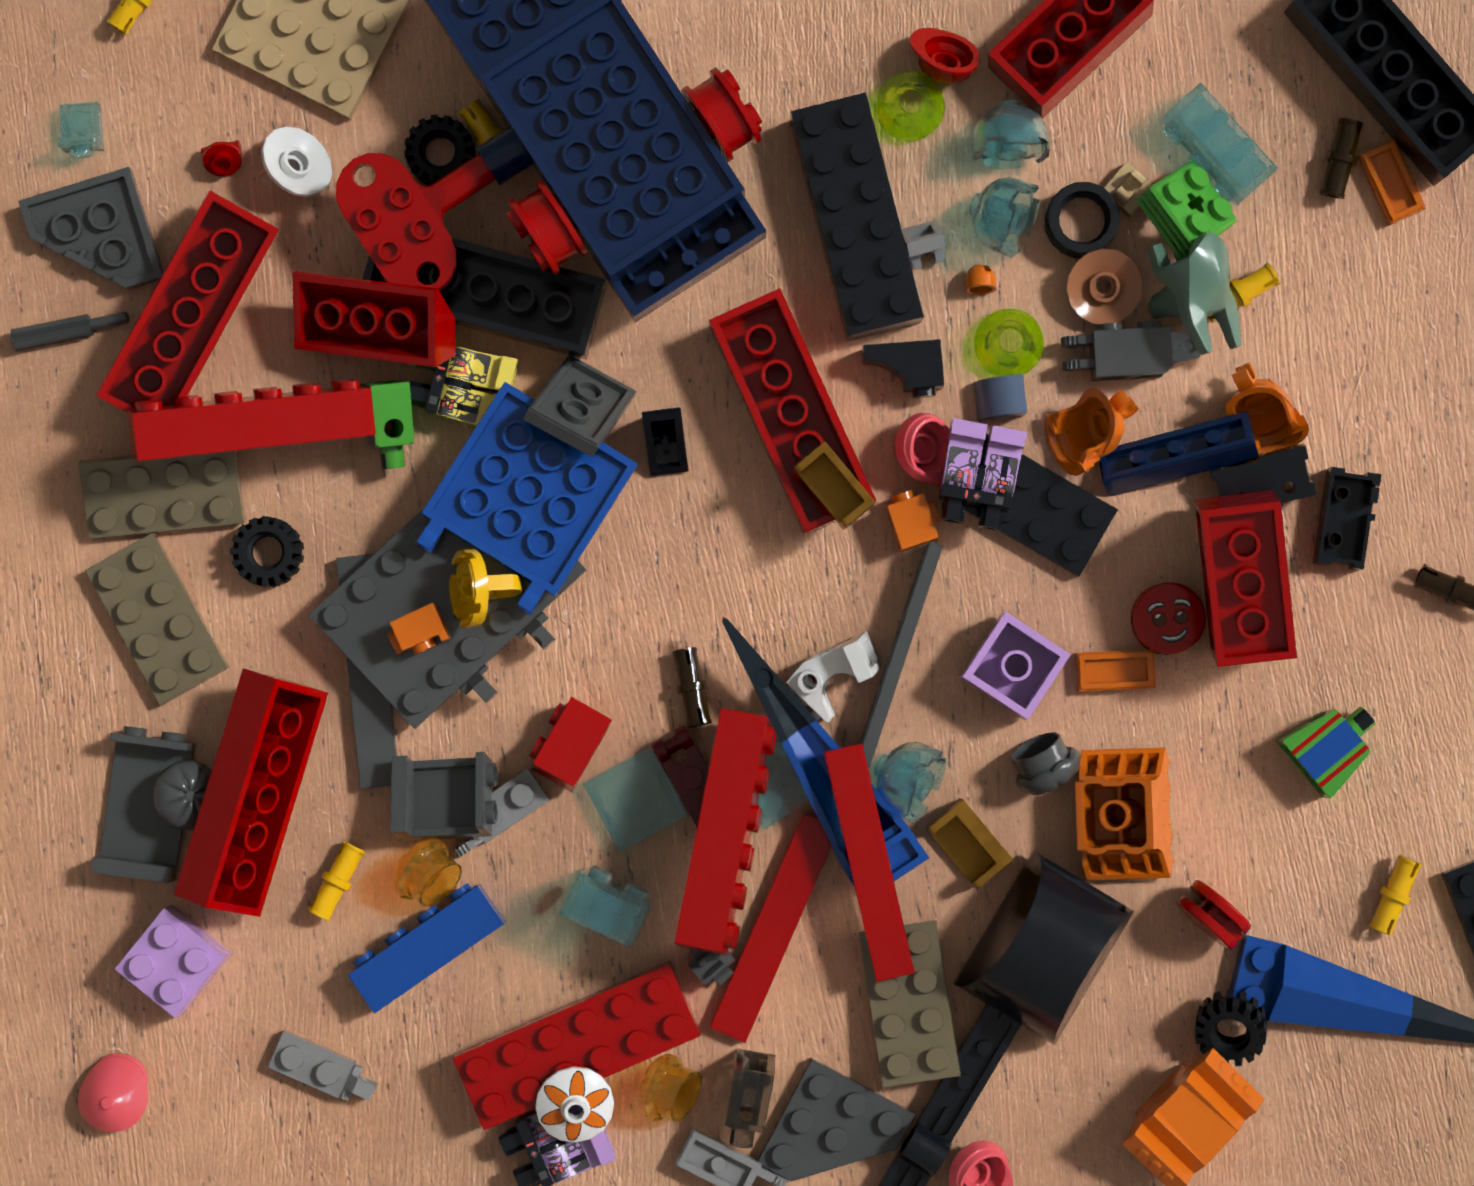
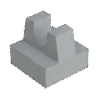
[901,220,947,269]

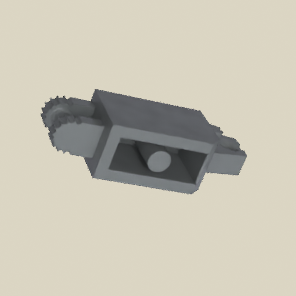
[1061,321,1200,381]

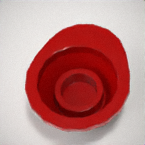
[909,27,981,86]

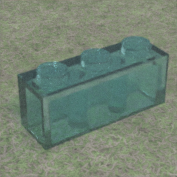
[1161,83,1278,206]

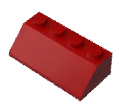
[292,271,455,367]

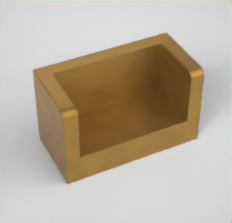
[794,442,876,530]
[926,798,1013,889]

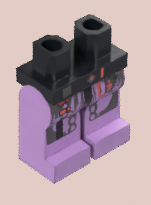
[939,418,1027,531]
[498,1105,616,1186]

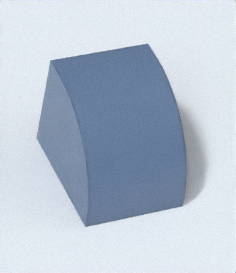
[974,374,1027,421]

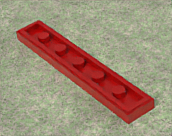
[824,743,915,982]
[710,813,831,1043]

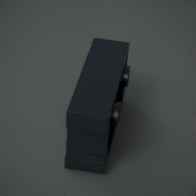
[1210,443,1317,503]
[1313,467,1382,571]

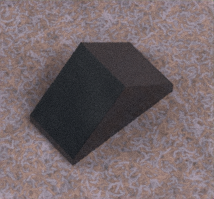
[642,407,688,476]

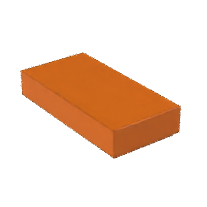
[1357,139,1426,226]
[1075,650,1156,692]

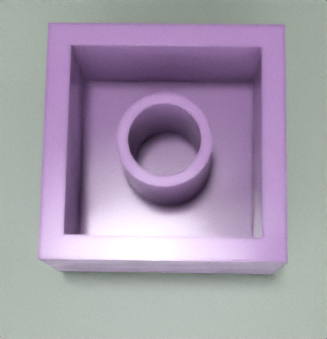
[959,611,1071,720]
[115,905,233,1018]

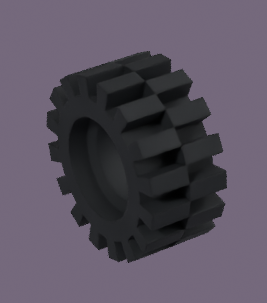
[404,114,476,186]
[230,516,304,587]
[1195,990,1267,1067]

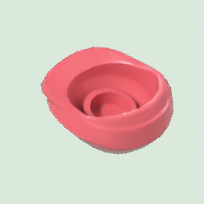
[894,413,949,486]
[78,1053,148,1132]
[948,1140,1013,1186]

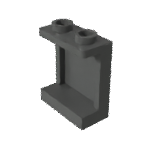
[391,752,498,841]

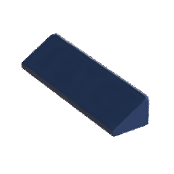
[1098,411,1259,496]

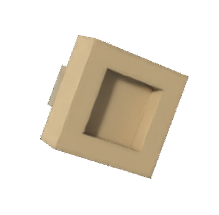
[1104,162,1154,217]

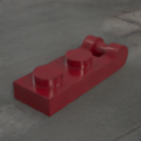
[651,725,709,827]

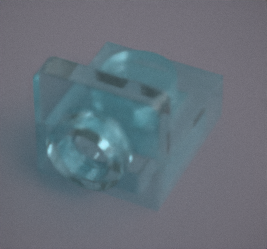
[58,102,104,158]

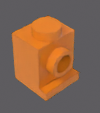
[387,603,452,655]

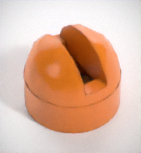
[965,264,997,295]

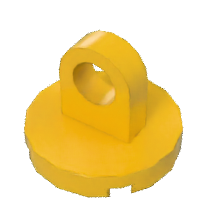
[449,549,522,628]

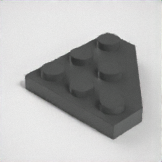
[18,167,163,290]
[758,1058,915,1181]

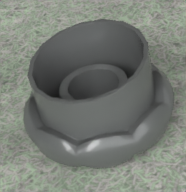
[1011,732,1080,795]
[153,760,212,831]

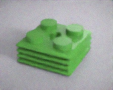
[1136,161,1237,259]

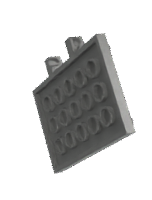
[309,510,587,729]

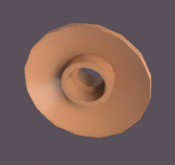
[1066,248,1143,325]

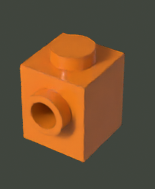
[885,490,940,552]

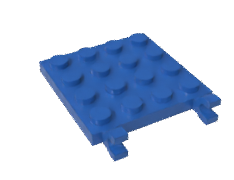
[417,382,638,616]

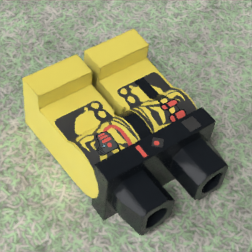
[410,347,519,427]

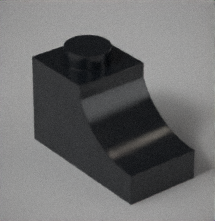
[862,339,944,398]

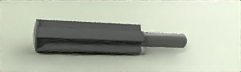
[10,312,129,352]

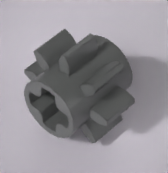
[687,950,736,986]

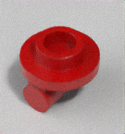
[201,140,242,176]

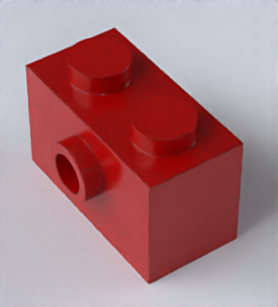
[529,697,612,792]

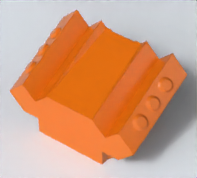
[1075,747,1174,880]
[1121,1048,1264,1186]

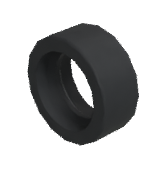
[1044,182,1120,258]

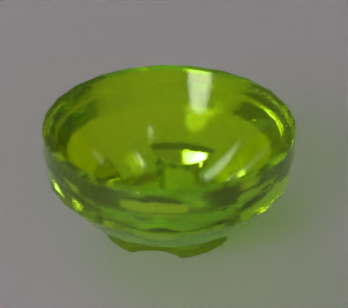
[875,71,945,142]
[974,309,1044,377]

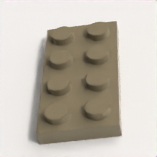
[78,451,246,539]
[85,533,230,705]
[859,920,961,1088]

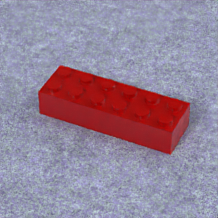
[95,190,279,412]
[709,288,876,536]
[126,379,376,461]
[174,668,328,917]
[674,708,777,957]
[453,960,701,1131]

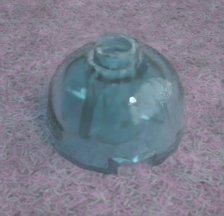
[972,100,1050,169]
[969,177,1040,258]
[874,742,947,823]

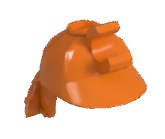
[1225,362,1309,455]
[1045,387,1139,476]

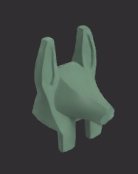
[1148,233,1241,355]

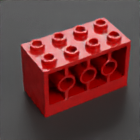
[1194,490,1297,667]

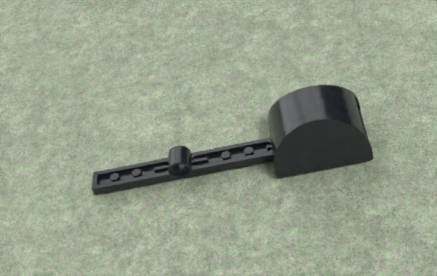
[878,850,1134,1186]

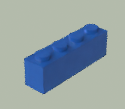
[348,883,506,1014]

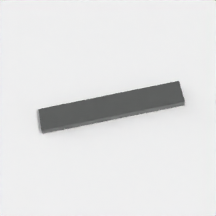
[860,542,943,768]
[336,554,398,789]

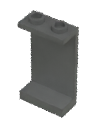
[91,726,195,883]

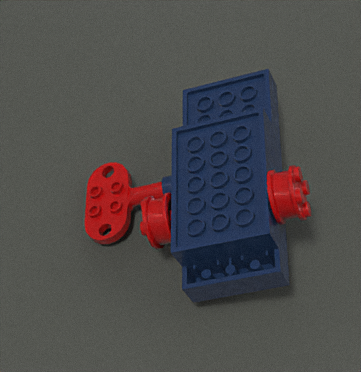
[336,0,766,323]

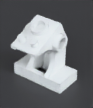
[786,631,882,722]

